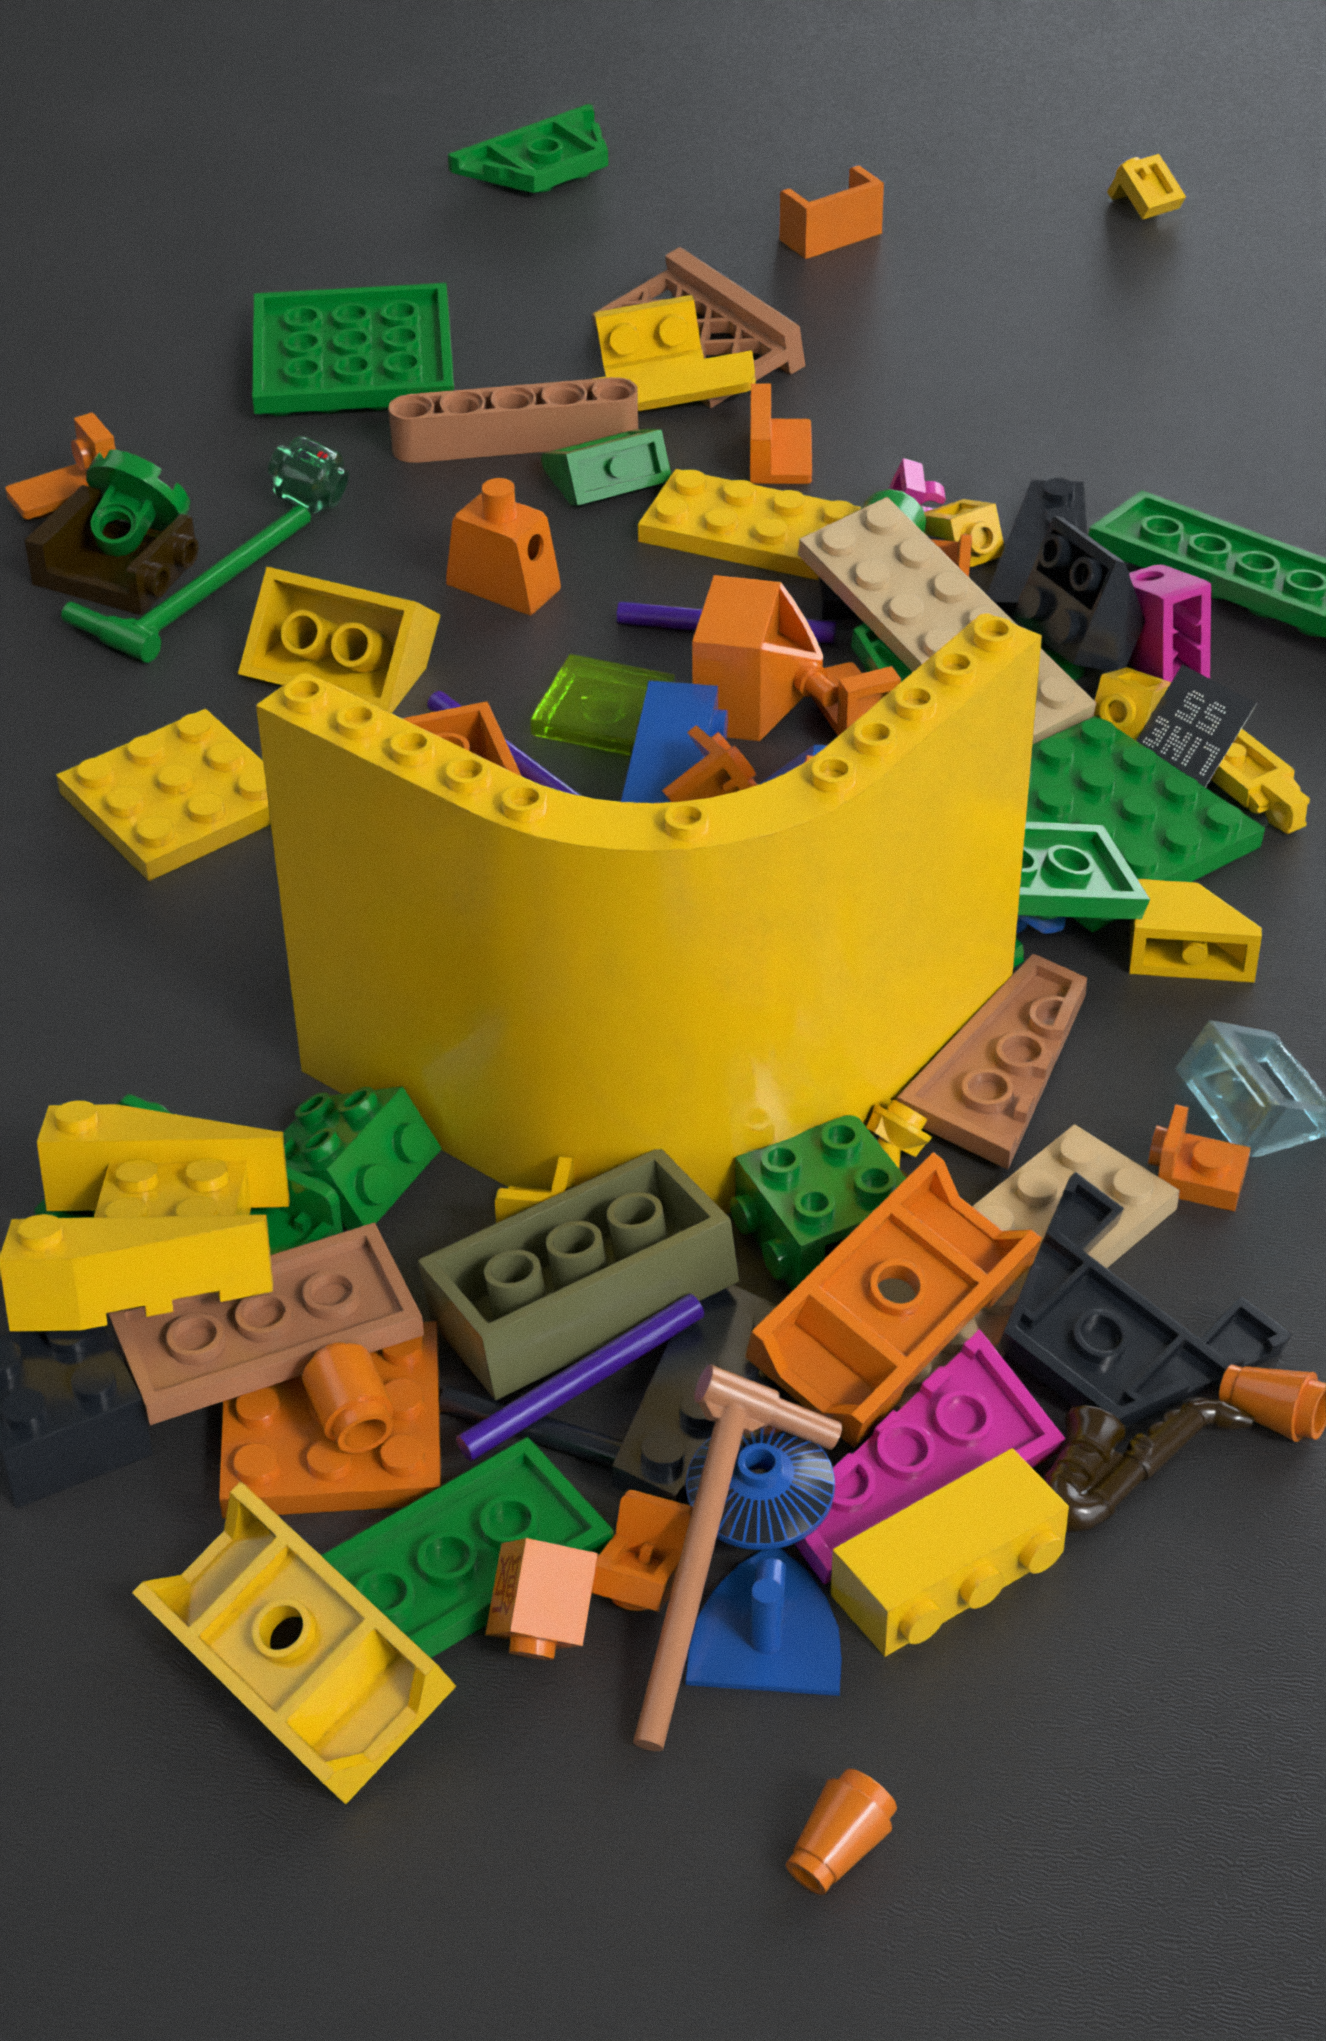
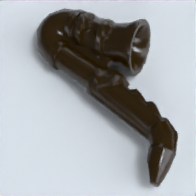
[1043,1397,1254,1532]

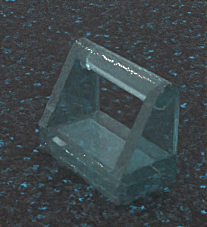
[1175,1020,1326,1157]

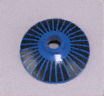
[686,1425,835,1550]

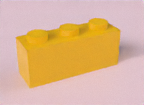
[831,1448,1069,1657]

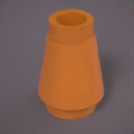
[1219,1364,1326,1442]
[786,1768,897,1895]

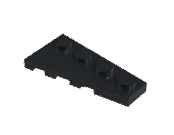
[612,1285,782,1504]

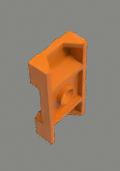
[745,1152,1042,1448]

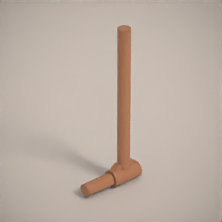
[633,1364,842,1751]

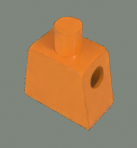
[446,478,561,616]

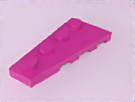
[794,1329,1065,1584]

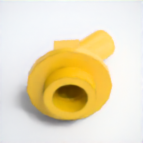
[866,1099,932,1168]

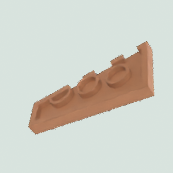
[897,954,1087,1169]

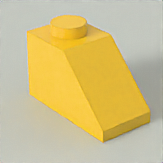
[1129,879,1262,983]

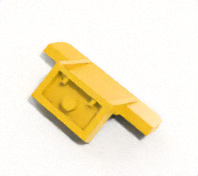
[593,295,756,411]

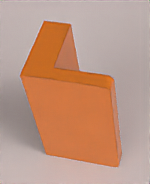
[750,384,812,484]

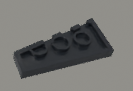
[986,478,1088,620]

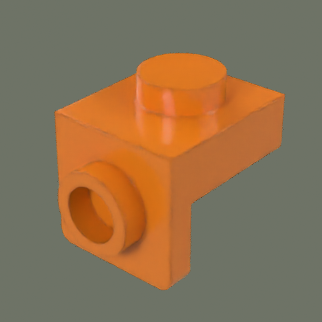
[591,1490,693,1612]

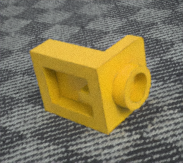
[1107,154,1186,220]
[924,499,1005,568]
[1093,667,1171,740]

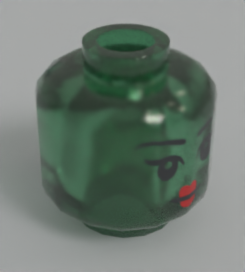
[268,436,349,514]

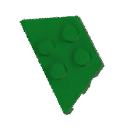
[448,104,608,193]

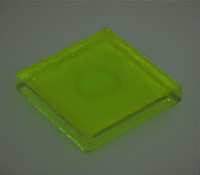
[530,654,675,755]

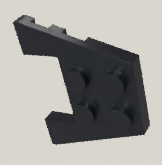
[998,1172,1292,1428]

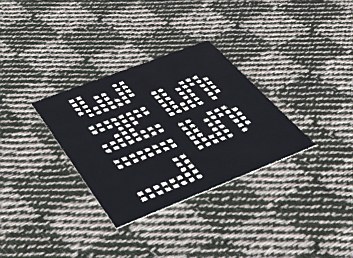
[1136,664,1257,788]

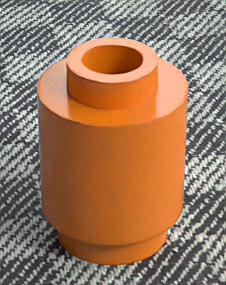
[302,1342,394,1453]

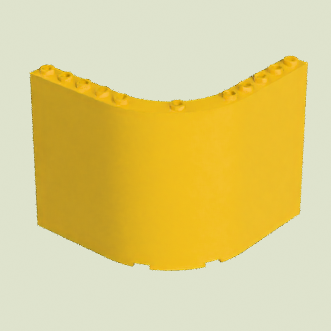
[256,613,1042,1214]

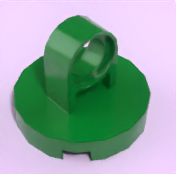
[86,449,190,557]

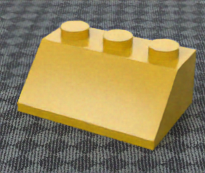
[238,566,440,713]

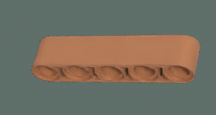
[388,377,638,463]

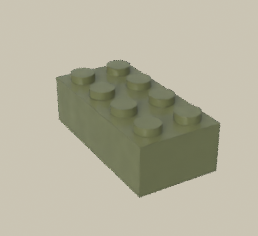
[418,1149,739,1400]

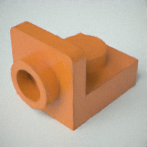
[1148,1104,1251,1212]

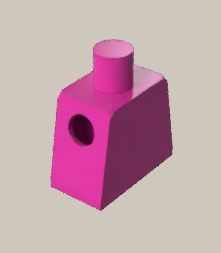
[1128,564,1211,682]

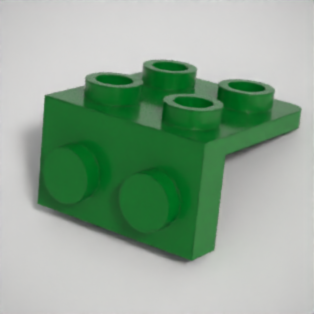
[283,1086,442,1231]
[730,1115,906,1291]

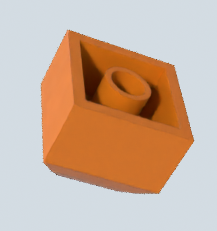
[692,575,838,741]

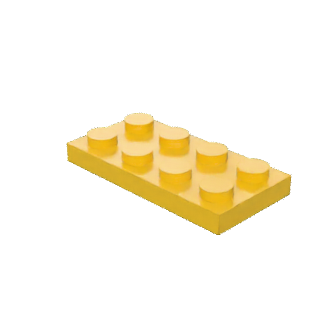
[638,469,861,580]

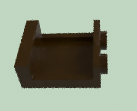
[24,485,199,616]

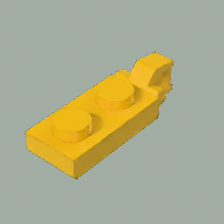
[1211,729,1310,834]

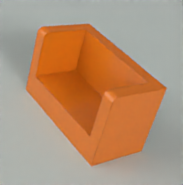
[779,165,884,259]

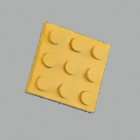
[56,708,271,881]

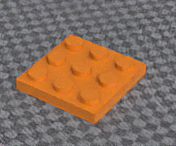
[219,1321,442,1518]

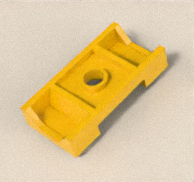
[132,1481,456,1804]

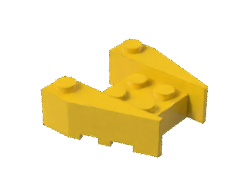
[0,1101,290,1331]

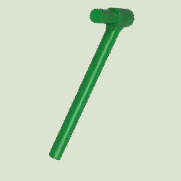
[61,505,311,663]

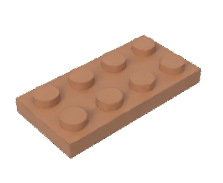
[107,1222,424,1425]

